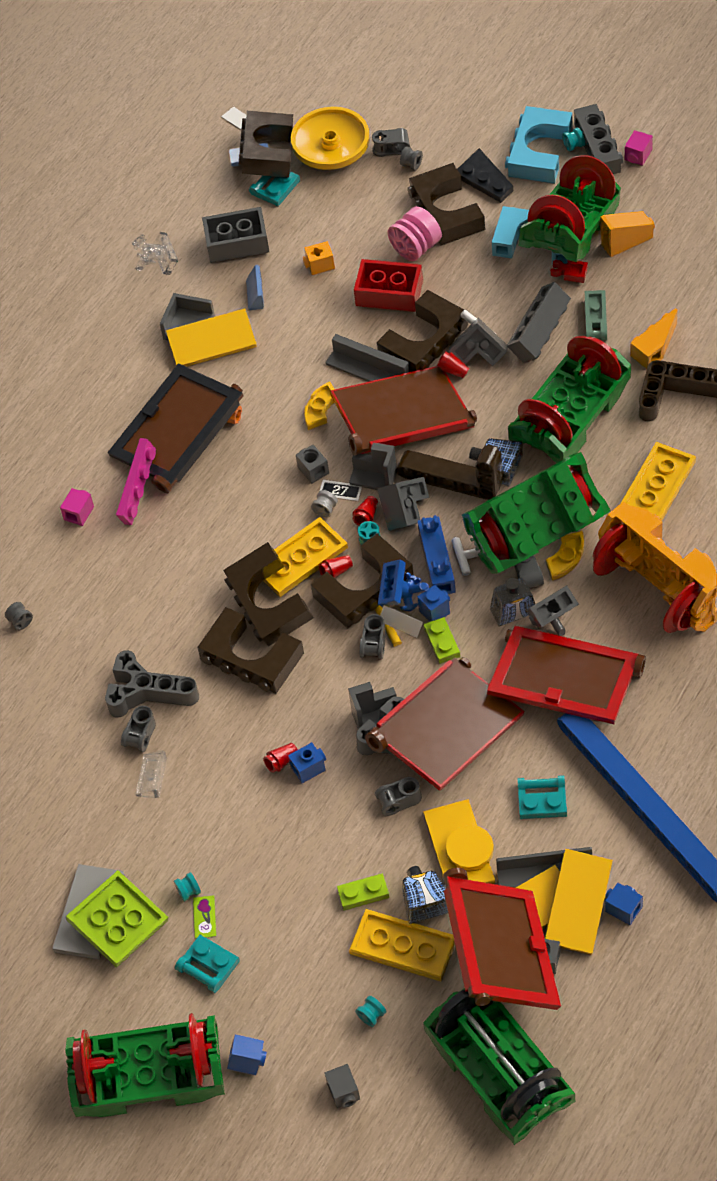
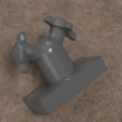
[528,585,579,636]

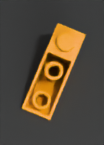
[630,308,678,369]

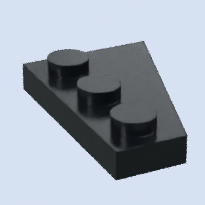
[457,148,514,203]

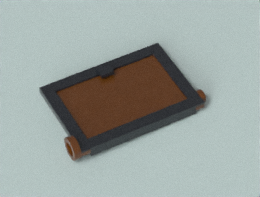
[108,363,244,494]

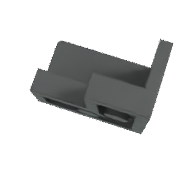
[160,293,215,341]
[448,317,508,366]
[349,442,397,490]
[377,477,429,531]
[348,682,397,729]

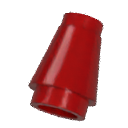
[437,351,469,379]
[352,496,378,526]
[319,555,353,578]
[263,743,298,773]

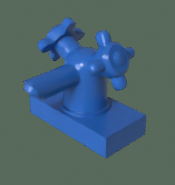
[378,559,429,612]

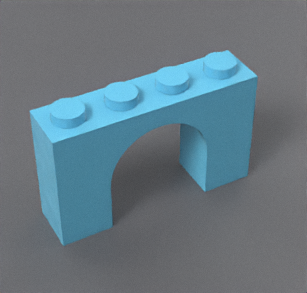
[505,106,573,184]
[492,206,568,265]

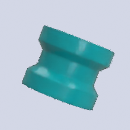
[562,127,585,152]
[358,521,380,545]
[173,872,201,902]
[355,995,386,1027]

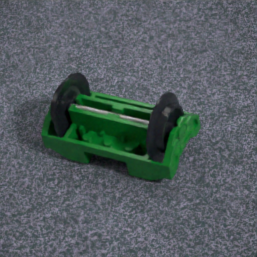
[423,988,576,1145]

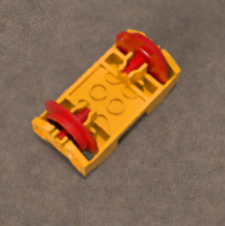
[593,501,717,633]

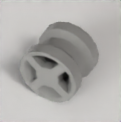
[311,490,338,517]

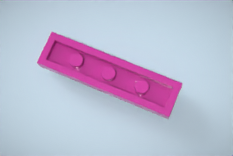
[116,438,156,525]

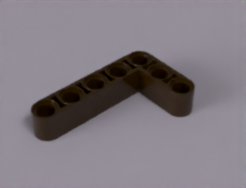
[639,360,717,421]
[396,445,503,500]

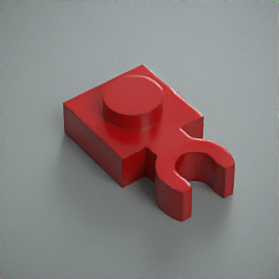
[550,260,588,283]

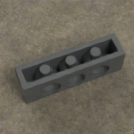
[574,104,623,174]

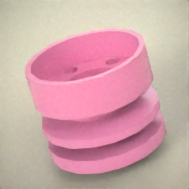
[387,206,442,261]

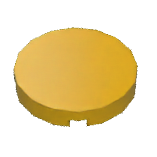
[446,825,494,871]

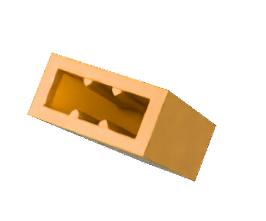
[600,211,655,257]

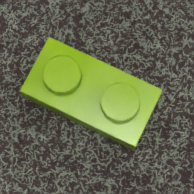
[423,617,461,664]
[337,873,390,911]

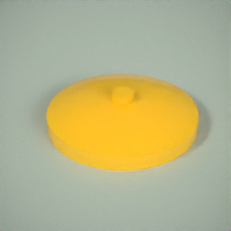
[291,107,370,170]

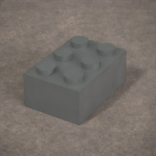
[202,207,269,263]

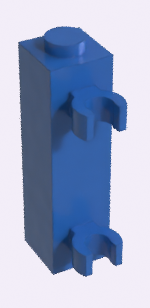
[418,515,456,594]

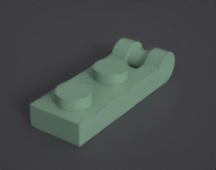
[585,290,607,341]

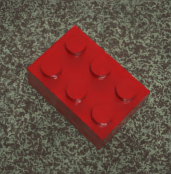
[354,259,423,312]

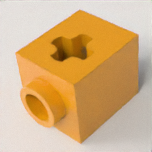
[303,241,335,275]

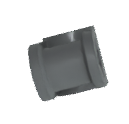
[372,128,410,157]
[514,555,544,590]
[359,614,386,659]
[121,705,156,752]
[375,777,422,816]

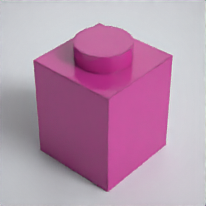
[625,130,653,166]
[60,488,94,526]

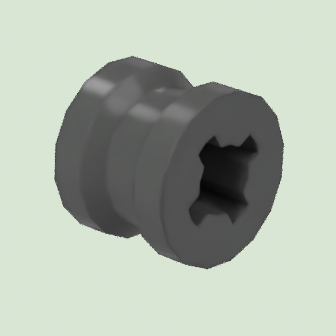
[400,146,423,170]
[5,602,33,630]

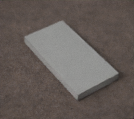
[52,864,125,960]

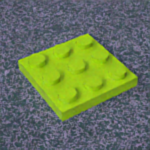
[66,870,168,968]

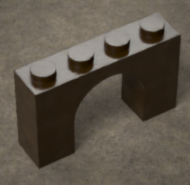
[238,110,294,178]
[407,163,485,246]
[377,289,468,372]
[311,533,414,629]
[223,542,314,646]
[197,607,304,694]

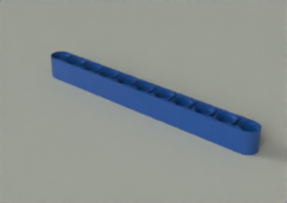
[557,713,717,902]

